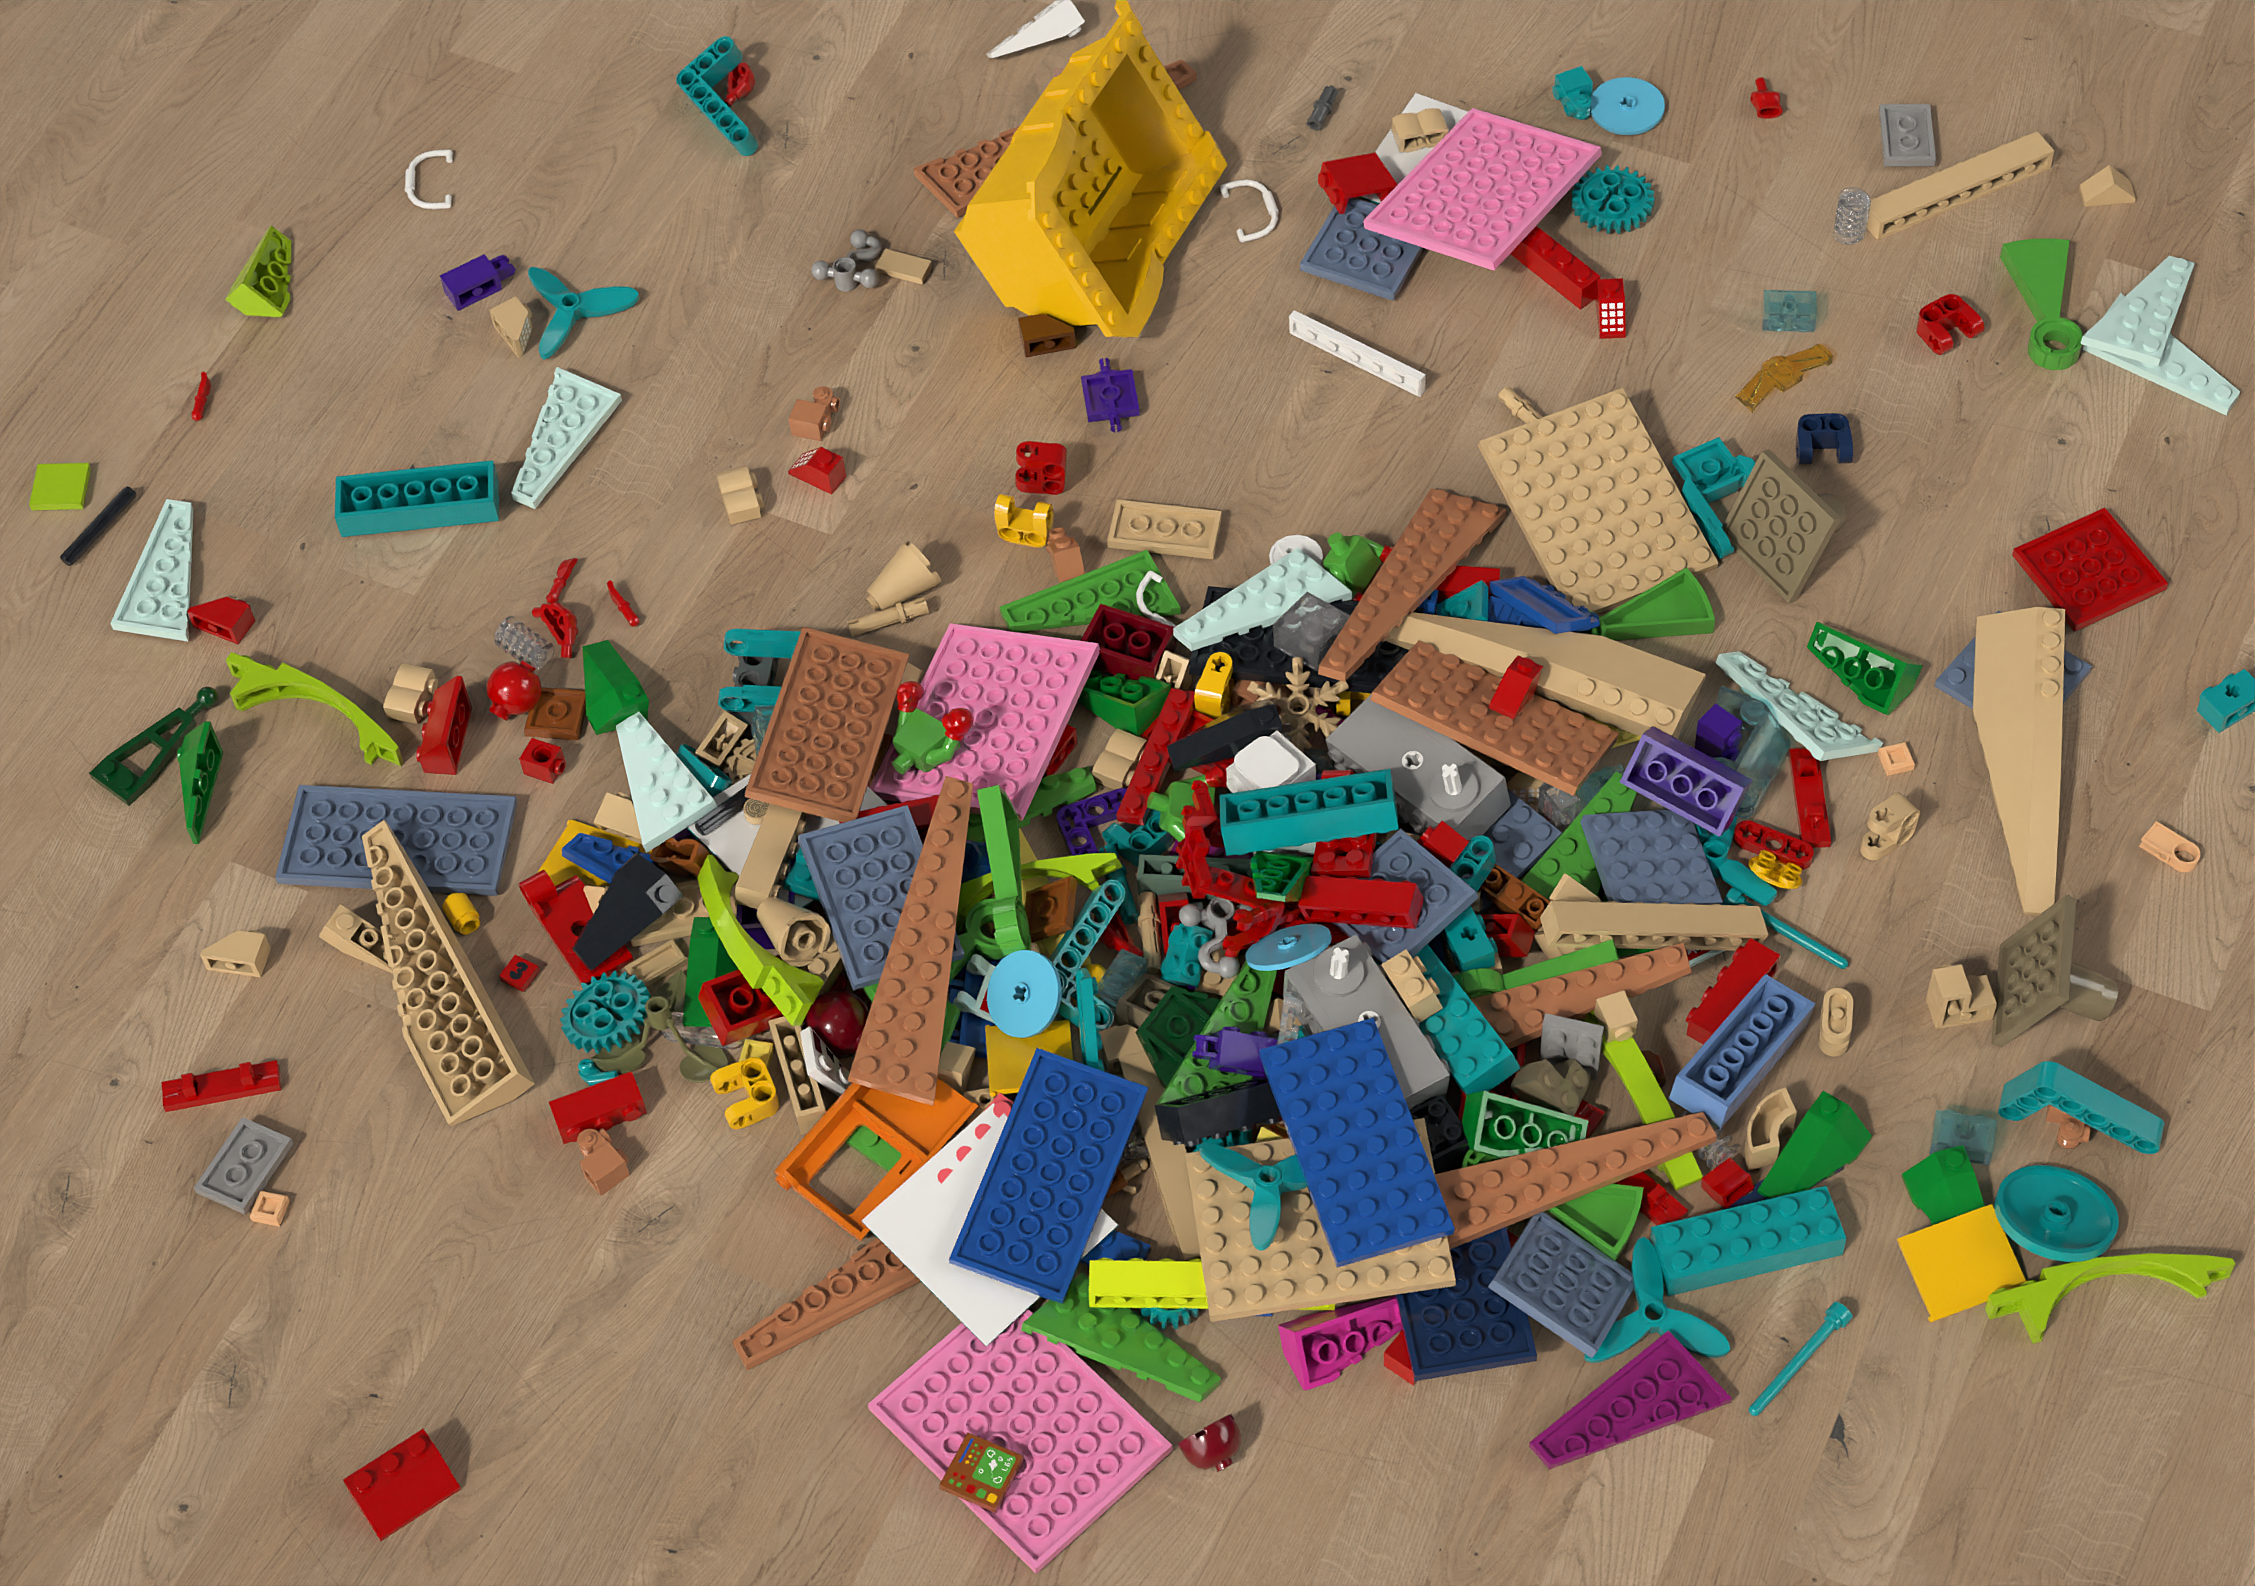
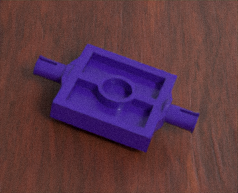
[1081,358,1140,432]

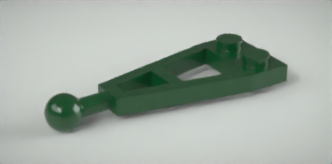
[89,686,218,806]

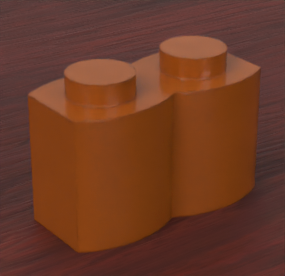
[650,838,718,878]

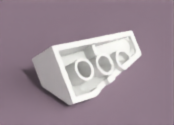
[986,0,1085,58]

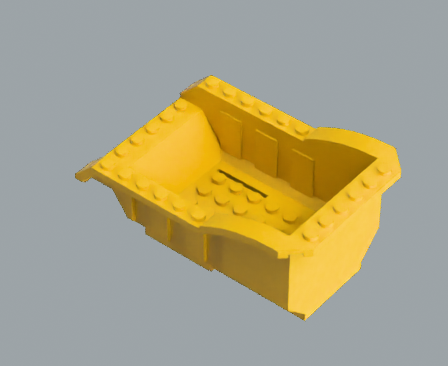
[954,0,1228,338]

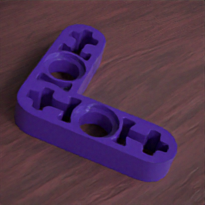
[1057,788,1127,856]

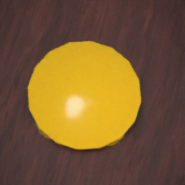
[1749,850,1802,889]

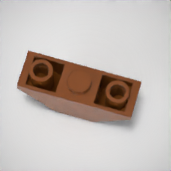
[1479,864,1551,930]

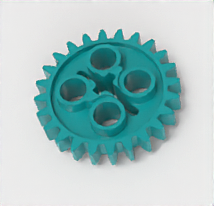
[1572,165,1654,234]
[560,971,651,1054]

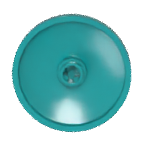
[1994,1165,2119,1262]

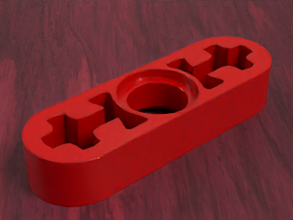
[1734,820,1814,870]

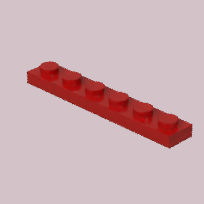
[1116,688,1195,826]

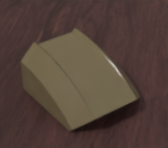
[1114,972,1177,1029]

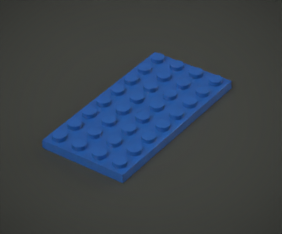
[1259,1018,1455,1268]
[949,1048,1148,1304]

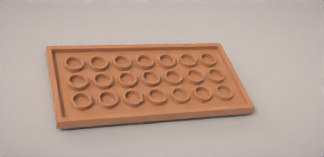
[745,627,909,822]
[1370,640,1619,796]

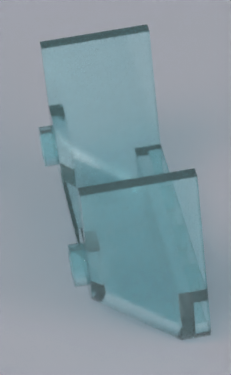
[1714,686,1791,818]

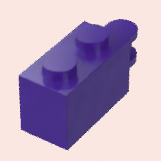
[440,254,516,311]
[1192,1027,1278,1077]

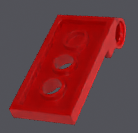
[1311,769,1377,878]
[518,869,634,985]

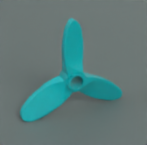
[528,267,639,360]
[1199,1143,1307,1251]
[1584,1237,1730,1363]

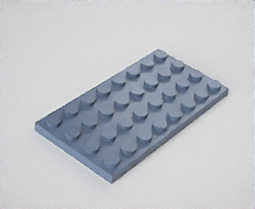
[275,785,518,896]

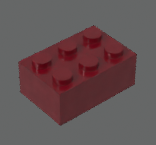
[1080,603,1177,681]

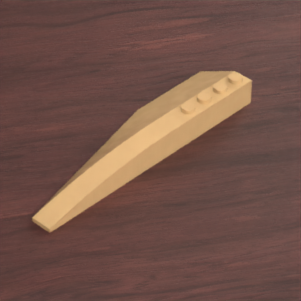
[1972,607,2065,916]
[1385,612,1706,739]
[362,820,535,1126]

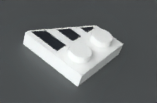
[800,1026,851,1097]

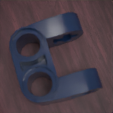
[1796,413,1853,465]

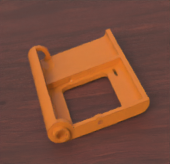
[774,1077,979,1241]

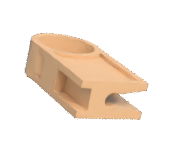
[2139,821,2200,872]

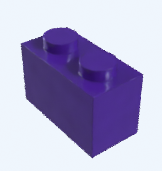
[1694,703,1742,765]

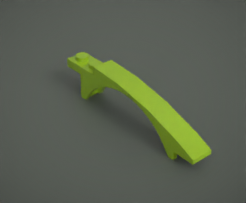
[226,652,404,766]
[955,853,1123,936]
[697,855,824,1026]
[1578,1011,1703,1191]
[1985,1253,2235,1344]

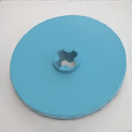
[1591,77,1665,135]
[1245,924,1332,971]
[987,950,1062,1038]

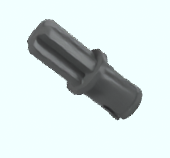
[1307,85,1338,130]

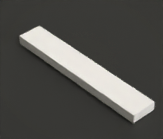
[1289,310,1426,397]

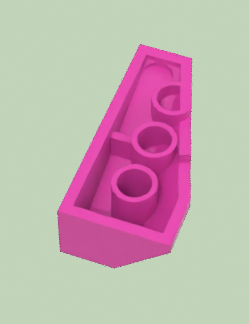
[1278,1296,1403,1391]

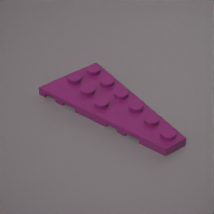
[1529,1331,1732,1469]

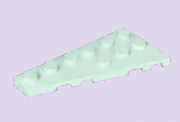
[2081,256,2194,367]
[2083,293,2240,415]
[511,367,622,509]
[110,499,194,641]
[1173,548,1352,651]
[1716,651,1883,761]
[616,711,717,853]

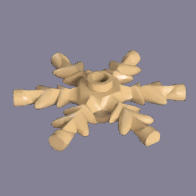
[1247,657,1349,754]

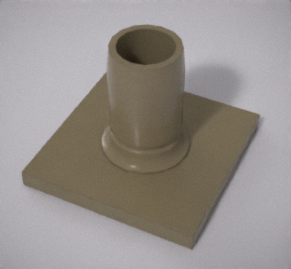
[1723,450,1845,603]
[1991,895,2118,1047]

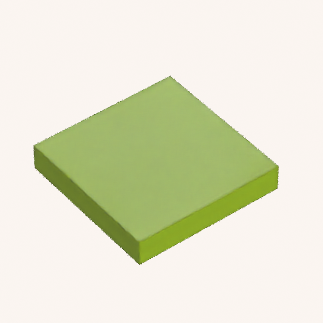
[29,463,91,510]

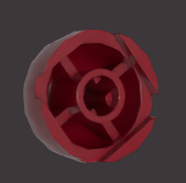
[1178,1414,1241,1472]

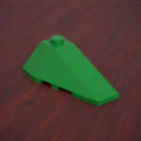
[1807,622,1923,715]
[1901,1145,1985,1226]

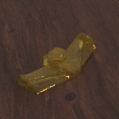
[1735,343,1833,413]

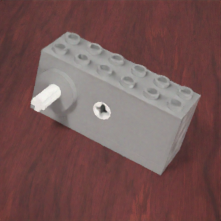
[1326,694,1511,859]
[1283,934,1451,1110]

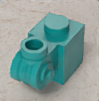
[1552,66,1593,120]

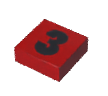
[499,954,540,992]

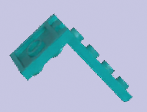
[1075,968,1104,1071]

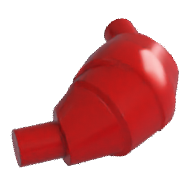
[723,62,755,107]
[532,602,578,659]
[1094,896,1144,961]

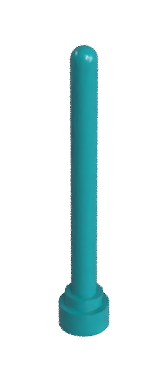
[1722,887,1849,969]
[1749,1302,1853,1416]

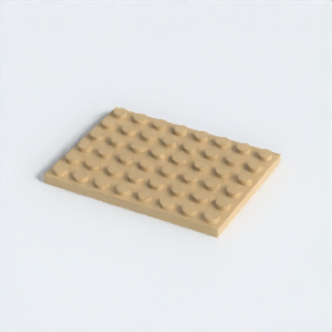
[1478,388,1718,614]
[1185,1118,1456,1322]

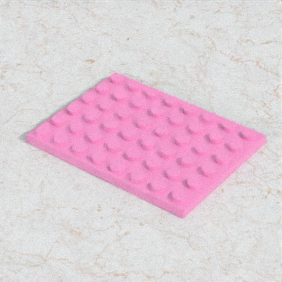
[1364,108,1601,270]
[870,623,1100,821]
[868,1309,1173,1574]

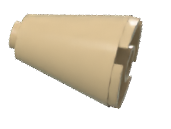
[865,540,941,611]
[757,897,830,967]

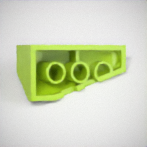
[225,225,291,317]

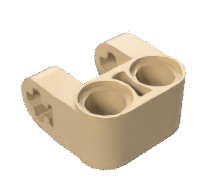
[1860,792,1920,860]

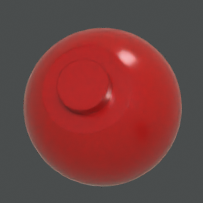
[486,660,542,721]

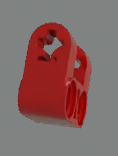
[1916,294,1985,355]
[1015,441,1067,495]

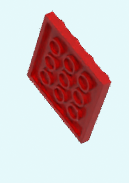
[2012,507,2168,632]

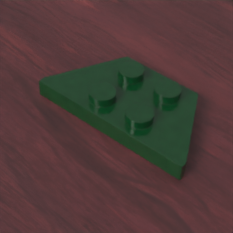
[1135,986,1221,1089]

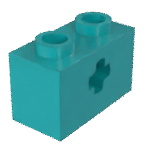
[2197,669,2255,733]
[1440,905,1498,973]

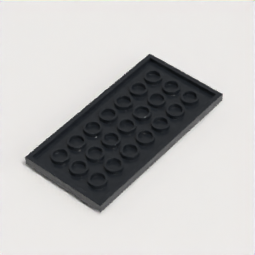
[1189,586,1424,694]

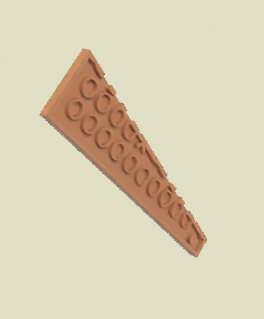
[913,59,1197,218]
[848,776,973,1106]
[1471,943,1692,1049]

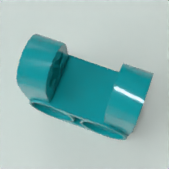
[1102,809,1174,867]

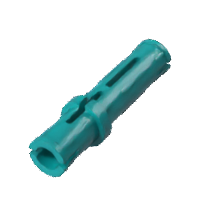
[1099,844,1140,924]

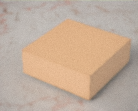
[1878,742,1915,776]
[250,1191,290,1226]

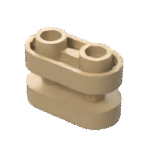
[1818,988,1853,1057]

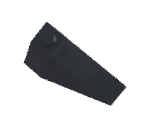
[1167,699,1283,771]
[572,853,683,971]

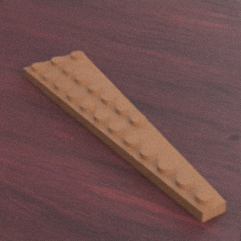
[1318,488,1507,682]
[1435,1112,1717,1249]
[732,1238,920,1370]

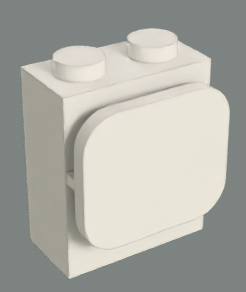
[1226,731,1316,793]

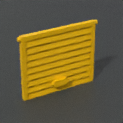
[537,819,653,886]
[985,1020,1073,1097]
[1897,1204,2029,1323]

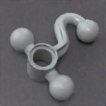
[811,229,882,291]
[1179,897,1253,979]

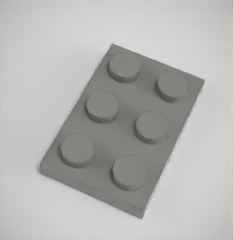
[1878,104,1936,167]
[1540,1013,1604,1081]
[194,1117,294,1215]

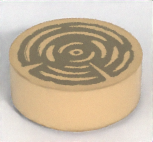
[743,798,769,825]

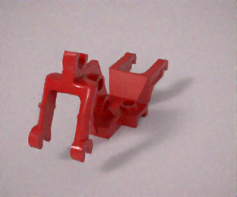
[1175,780,1301,957]

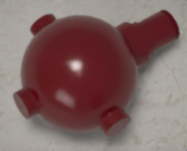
[803,989,870,1059]

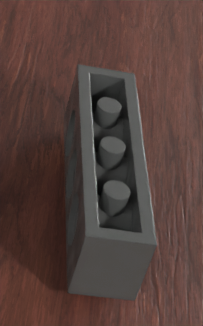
[726,656,780,740]

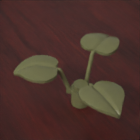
[591,970,728,1083]

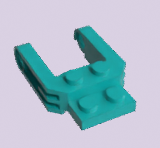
[1672,437,1755,559]
[718,629,801,713]

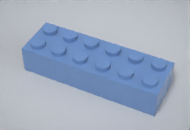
[1669,974,1815,1130]

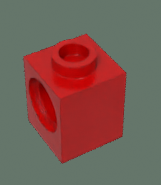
[519,738,566,784]

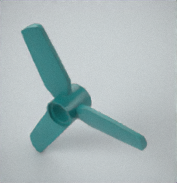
[1702,809,1777,906]

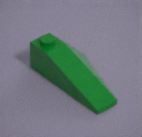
[582,640,649,735]
[1077,670,1171,736]
[177,721,223,844]
[1250,851,1313,902]
[682,917,739,1027]
[1462,1091,1588,1157]
[1757,1091,1872,1199]

